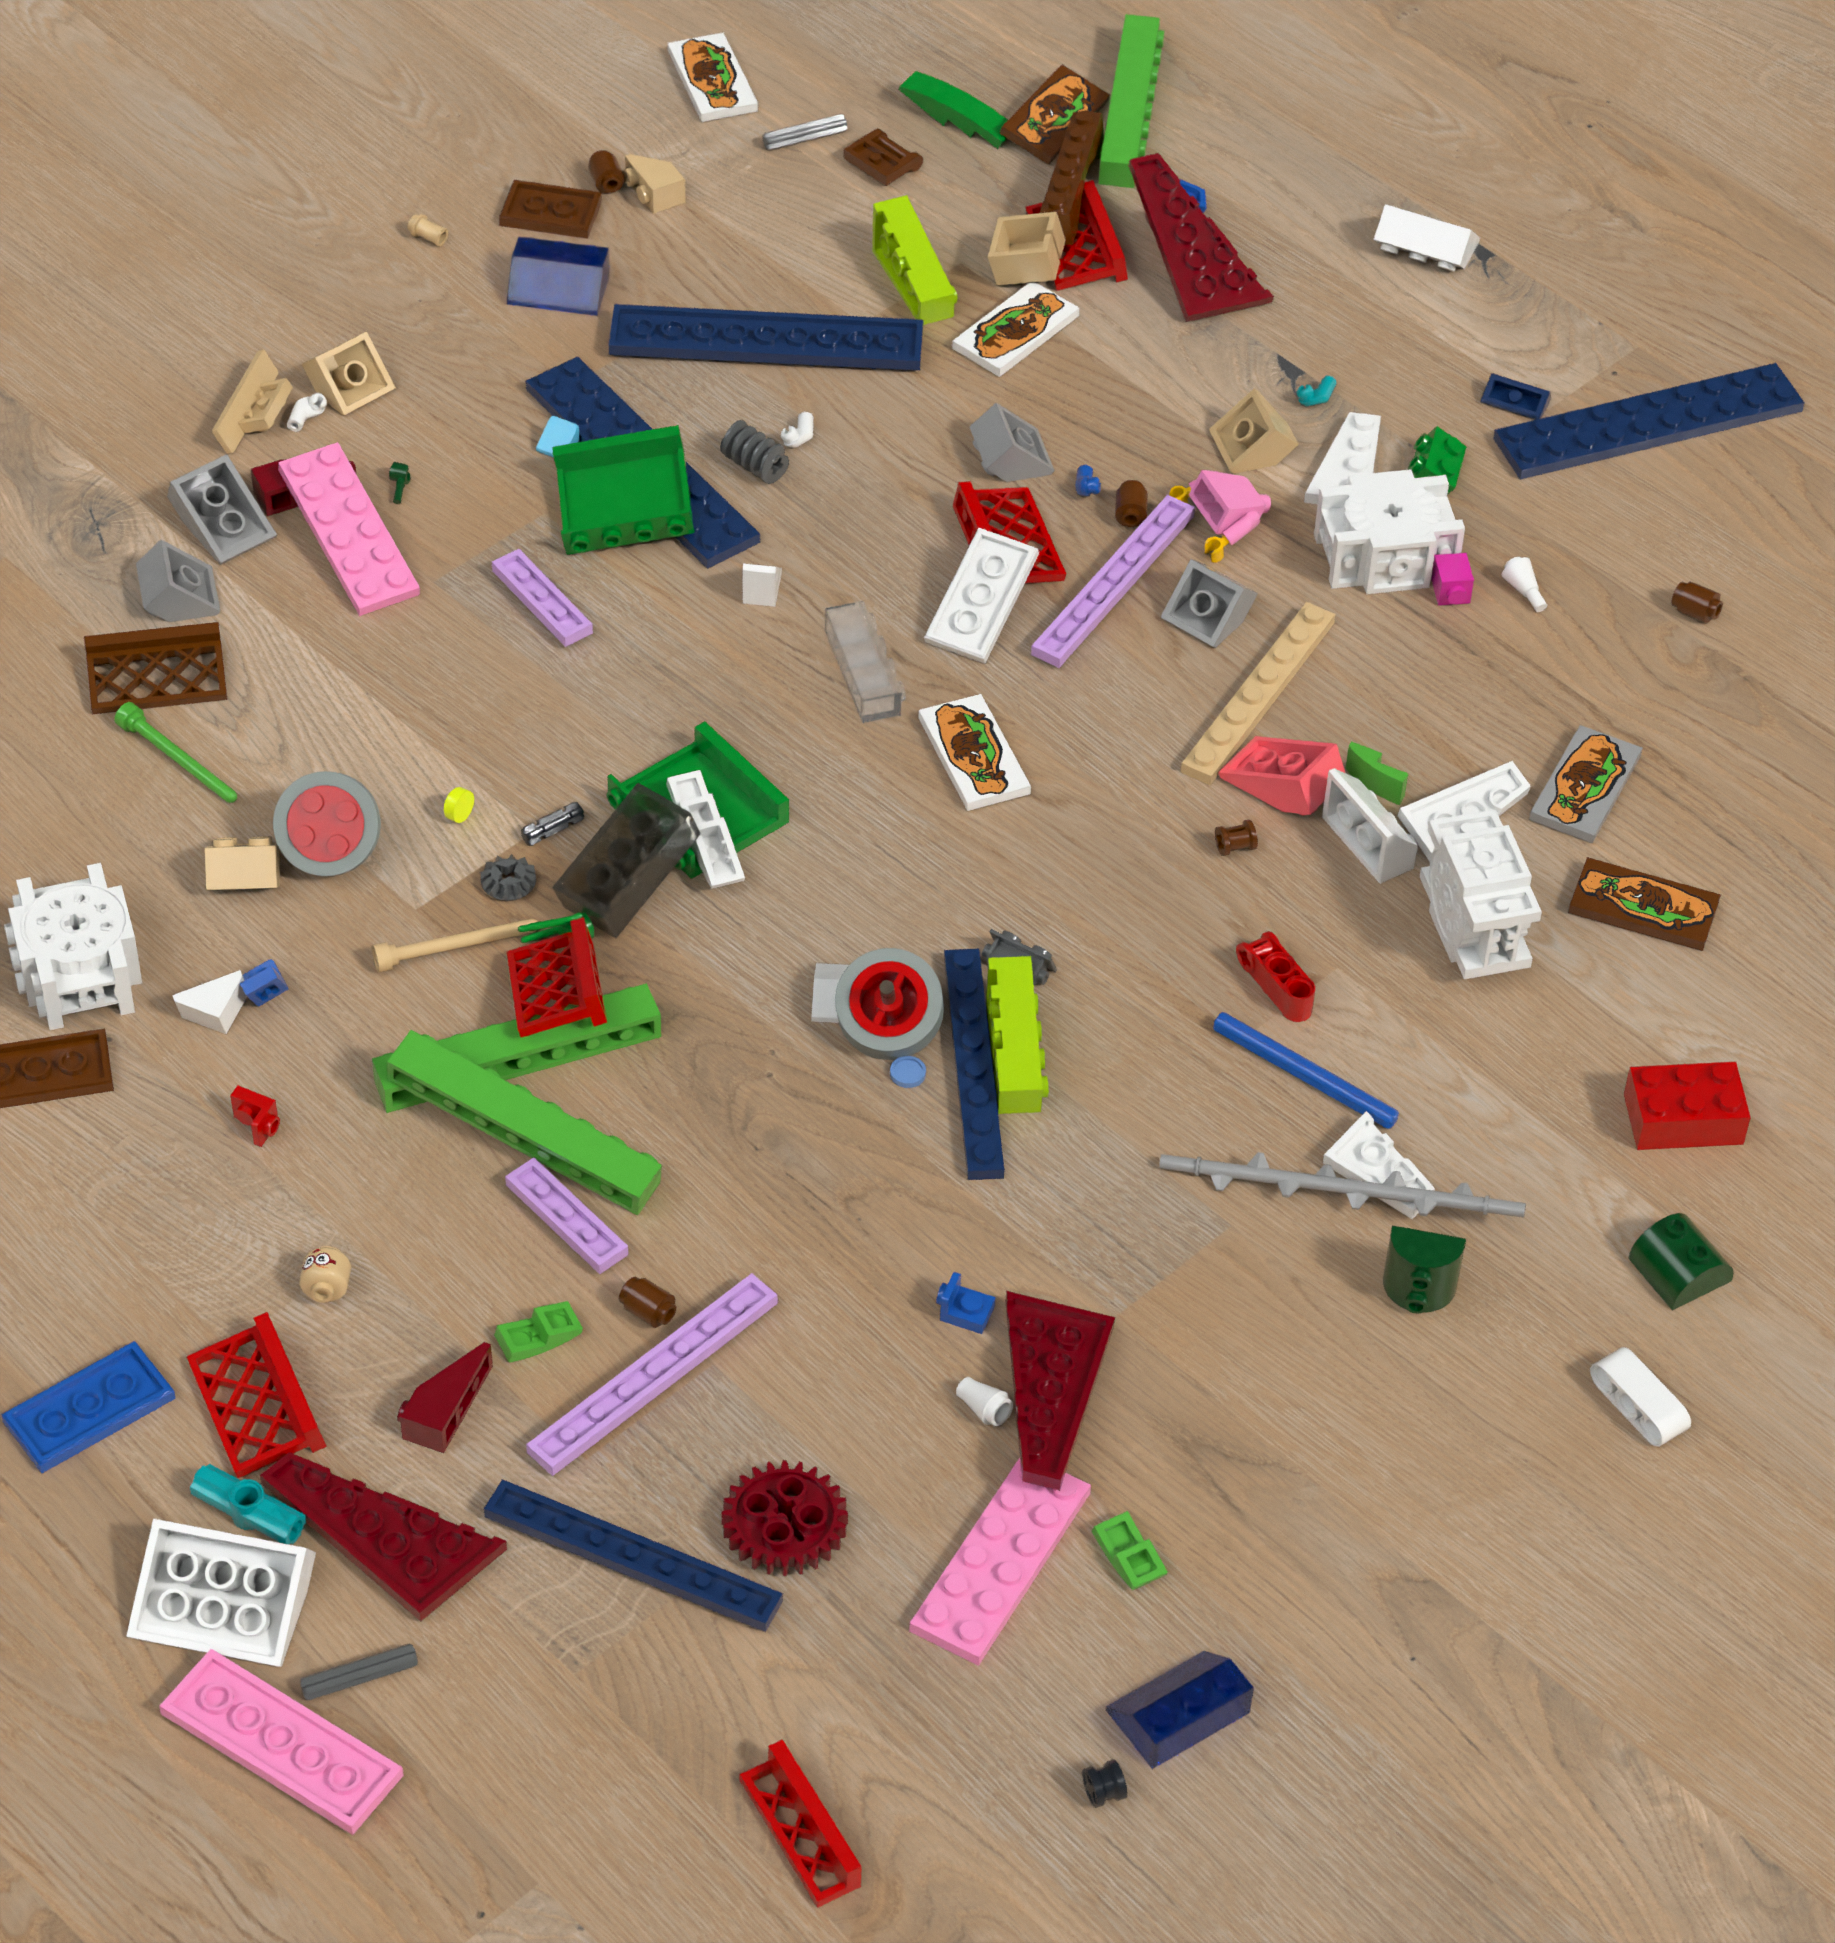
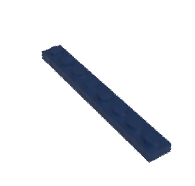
[944,948,1005,1180]
[484,1479,783,1632]

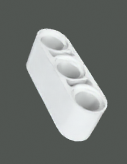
[1590,1347,1691,1447]

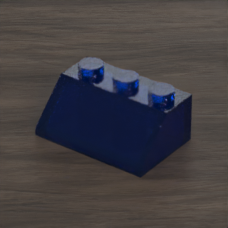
[507,236,610,316]
[1106,1651,1254,1769]

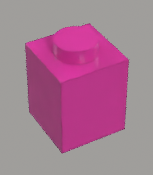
[1431,553,1474,606]

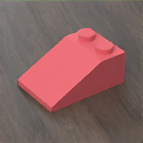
[1218,736,1346,816]

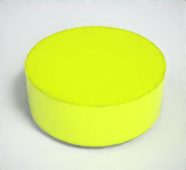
[443,787,474,823]

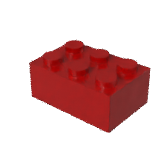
[1624,1061,1751,1150]

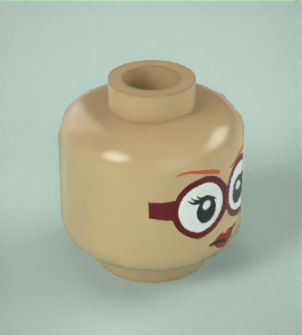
[299,1246,351,1303]

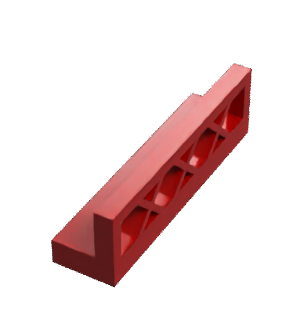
[739,1739,862,1908]

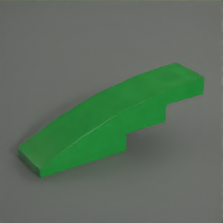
[898,71,1008,149]

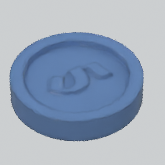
[890,1056,926,1088]

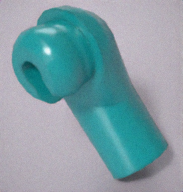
[1296,376,1337,407]

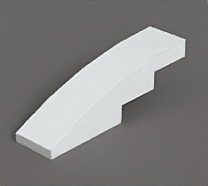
[666,770,745,889]

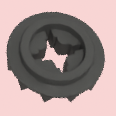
[480,854,536,901]

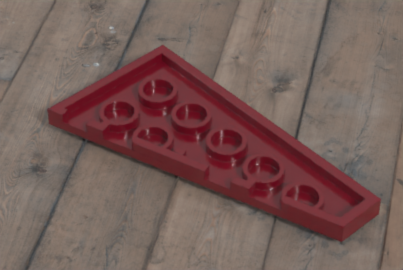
[1128,153,1274,322]
[1005,1291,1115,1491]
[260,1452,507,1622]

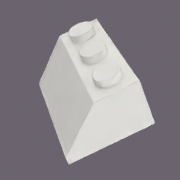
[1374,204,1480,271]
[1322,768,1418,883]

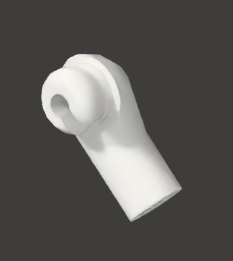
[287,393,327,432]
[781,412,813,448]

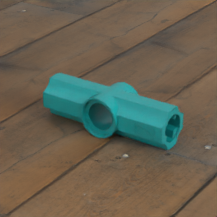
[190,1464,306,1545]

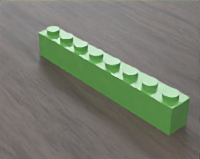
[1099,14,1165,188]
[372,983,661,1113]
[387,1030,662,1216]

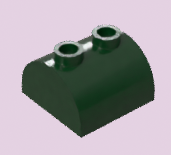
[1628,1213,1734,1311]
[1383,1225,1466,1314]

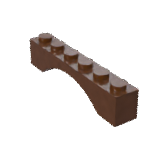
[1040,110,1105,245]

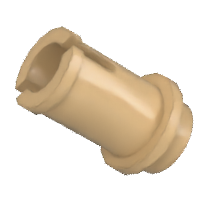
[408,214,448,247]

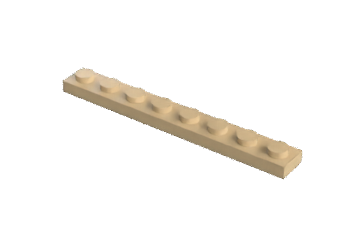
[1181,602,1336,785]

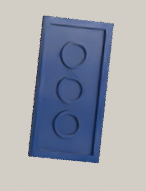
[1,1341,176,1474]

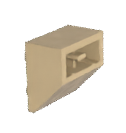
[205,836,281,890]

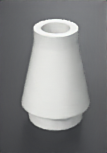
[956,1377,1013,1426]

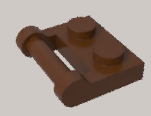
[843,128,923,186]

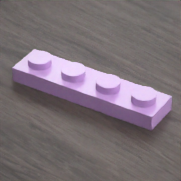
[492,549,593,647]
[505,1158,628,1274]

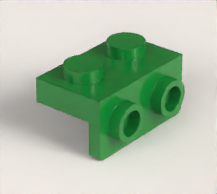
[1408,426,1467,495]

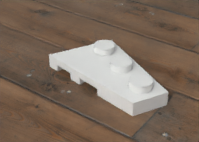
[1323,1111,1435,1219]

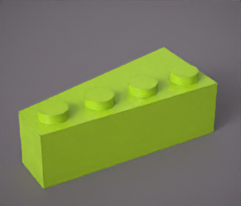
[872,195,958,325]
[986,956,1049,1114]

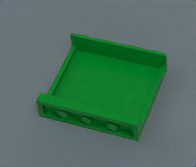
[552,425,694,555]
[606,721,789,879]

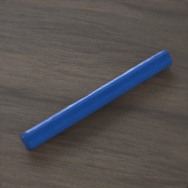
[1213,1012,1399,1129]

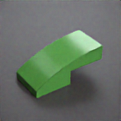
[1345,741,1408,805]
[494,1301,583,1363]
[1092,1511,1168,1590]

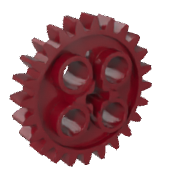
[721,1460,848,1576]

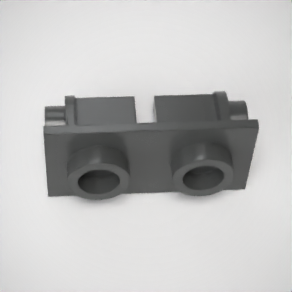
[982,929,1057,985]

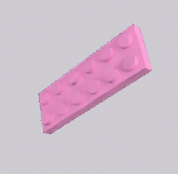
[278,442,420,616]
[909,1458,1091,1666]
[159,1649,403,1835]

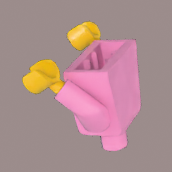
[1169,470,1271,563]

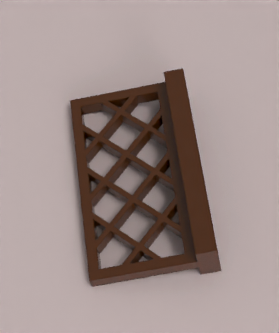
[84,622,228,715]

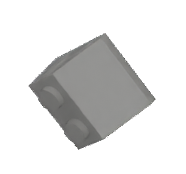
[969,403,1055,482]
[136,540,220,622]
[1161,559,1258,648]

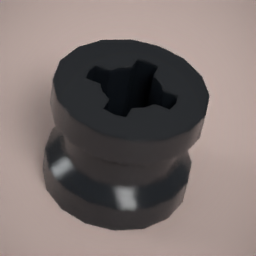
[1082,1759,1128,1808]

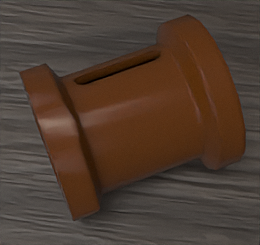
[1215,819,1258,856]

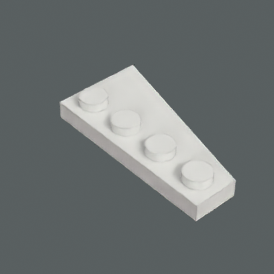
[1304,412,1381,504]
[1398,761,1531,861]

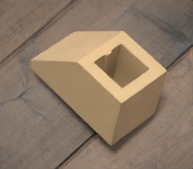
[623,154,685,214]

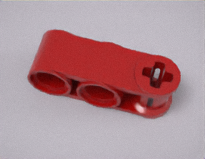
[1236,931,1316,1022]

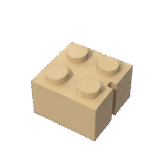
[988,212,1065,285]

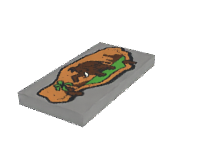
[1529,725,1643,844]

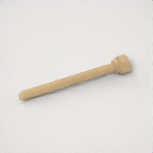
[372,919,538,973]

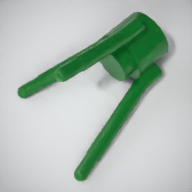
[518,912,595,943]

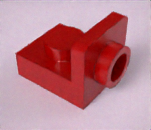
[230,1085,280,1147]

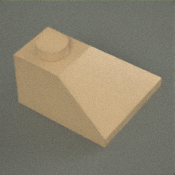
[302,331,396,416]
[1209,388,1299,473]

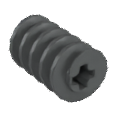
[720,420,789,484]

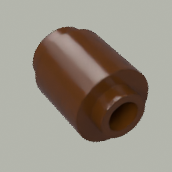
[588,150,625,194]
[1115,480,1148,527]
[1671,581,1723,623]
[619,1276,676,1328]

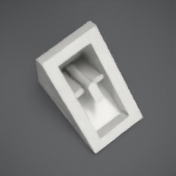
[743,564,782,607]
[172,970,247,1034]

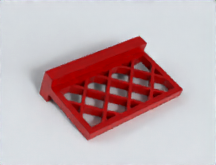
[1025,180,1128,291]
[952,481,1066,583]
[506,917,608,1038]
[186,1312,327,1478]

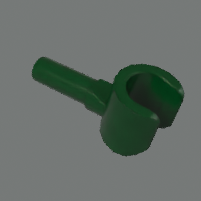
[389,462,411,504]

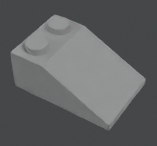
[167,454,277,565]

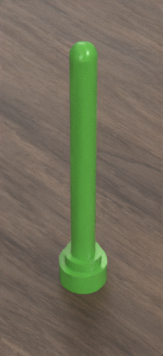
[114,702,237,803]

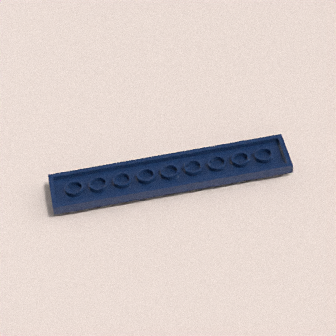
[608,304,923,370]
[526,356,760,569]
[1493,363,1805,480]

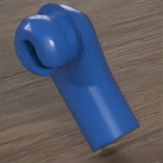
[1075,465,1101,497]

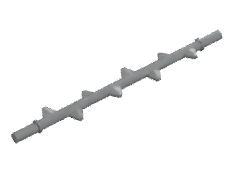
[1160,1153,1526,1218]

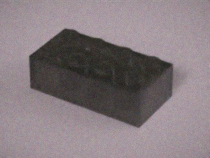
[552,783,701,938]

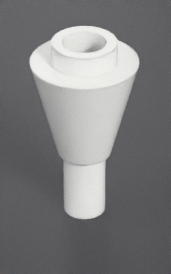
[1502,557,1547,612]

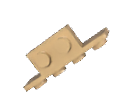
[212,350,293,454]

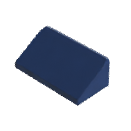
[1480,373,1551,420]

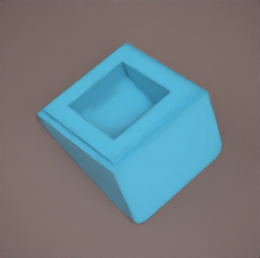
[536,416,580,457]

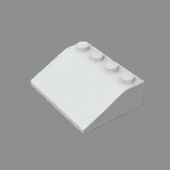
[126,1519,316,1667]

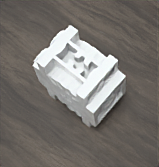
[1314,470,1465,594]
[1420,809,1542,979]
[4,863,142,1030]

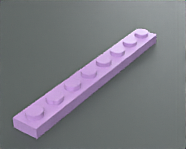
[1031,495,1195,668]
[526,1273,778,1476]

